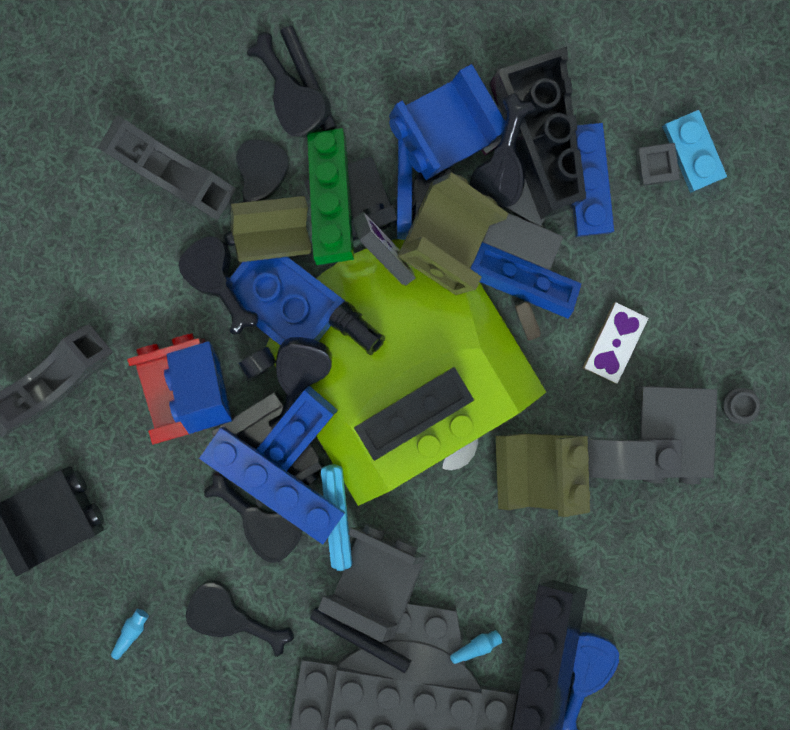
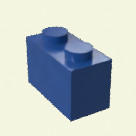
[164,341,232,434]

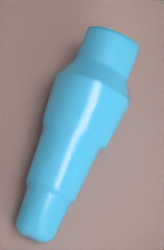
[111,609,149,660]
[450,630,502,664]

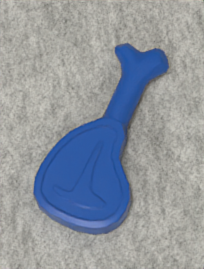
[397,140,412,240]
[562,632,619,730]

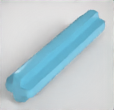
[321,464,352,571]

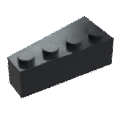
[489,46,586,220]

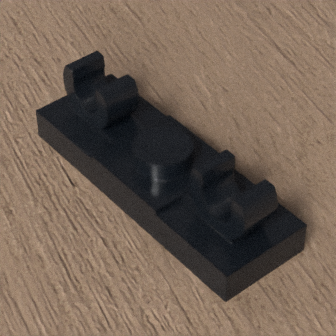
[354,367,474,461]

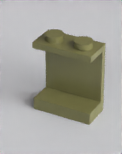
[398,172,509,295]
[496,433,590,517]

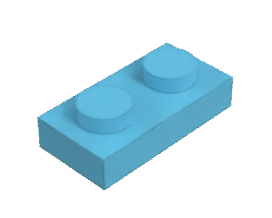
[662,110,727,193]

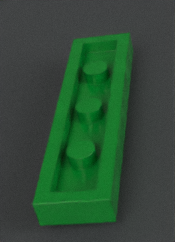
[307,128,354,265]

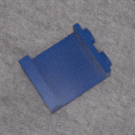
[389,64,506,180]

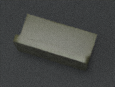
[231,196,311,262]

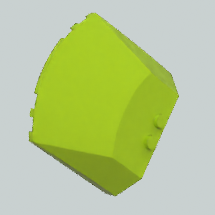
[266,239,546,506]

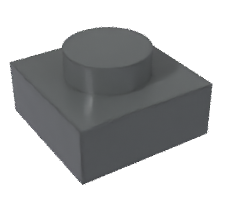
[635,143,680,186]

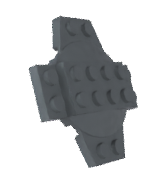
[290,601,517,730]

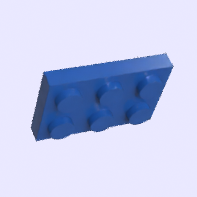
[230,257,346,345]

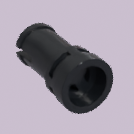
[329,301,385,355]

